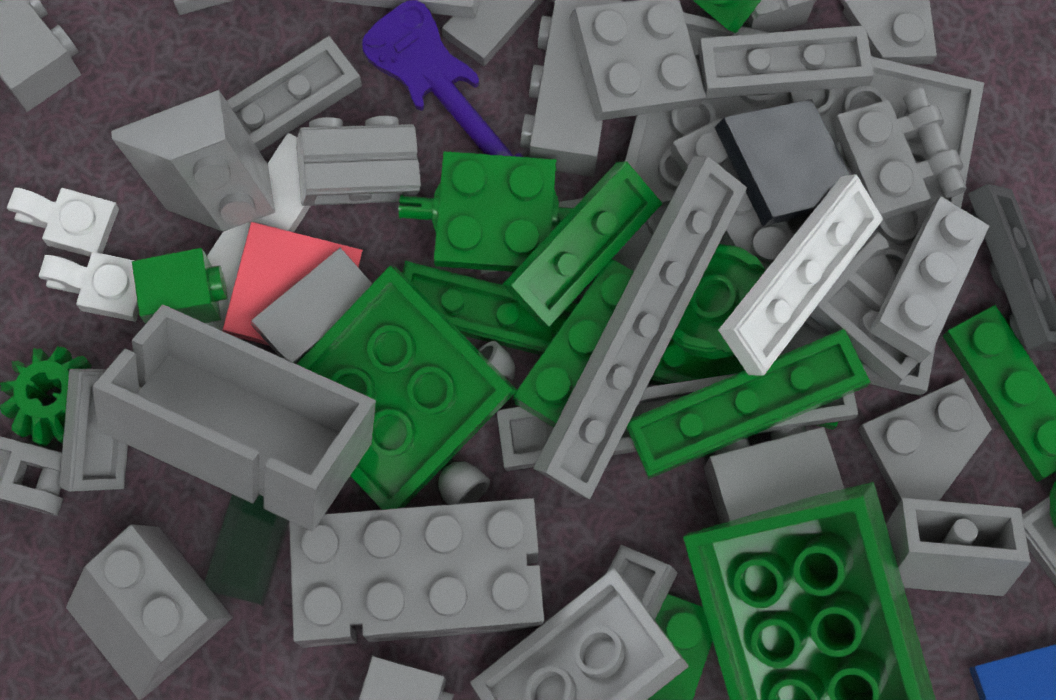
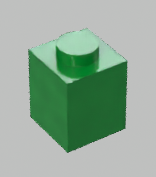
[131,248,227,324]

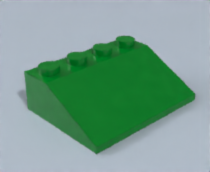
[683,482,936,700]

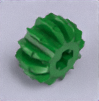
[0,346,92,447]

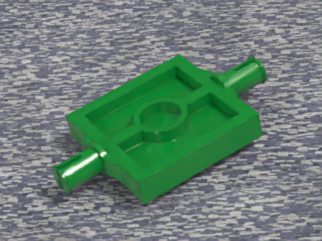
[398,151,573,272]

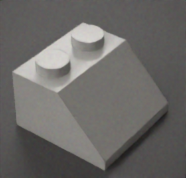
[111,90,275,232]
[66,524,233,700]

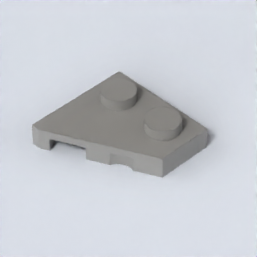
[840,0,937,65]
[810,232,918,389]
[858,378,992,504]

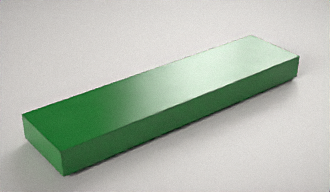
[626,328,870,479]

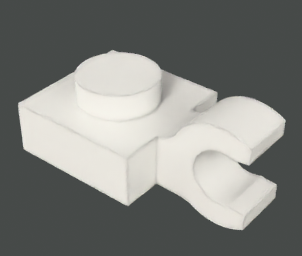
[7,187,119,257]
[39,252,139,322]

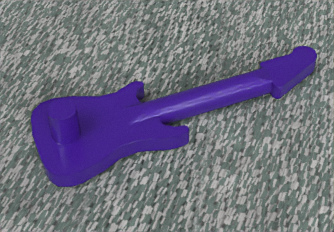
[362,0,523,157]

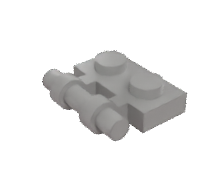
[833,88,967,220]

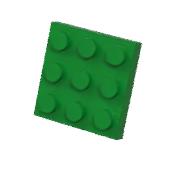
[296,265,517,510]

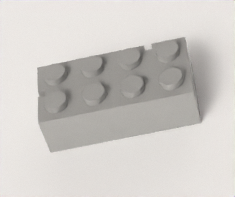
[93,304,376,532]
[289,498,544,648]

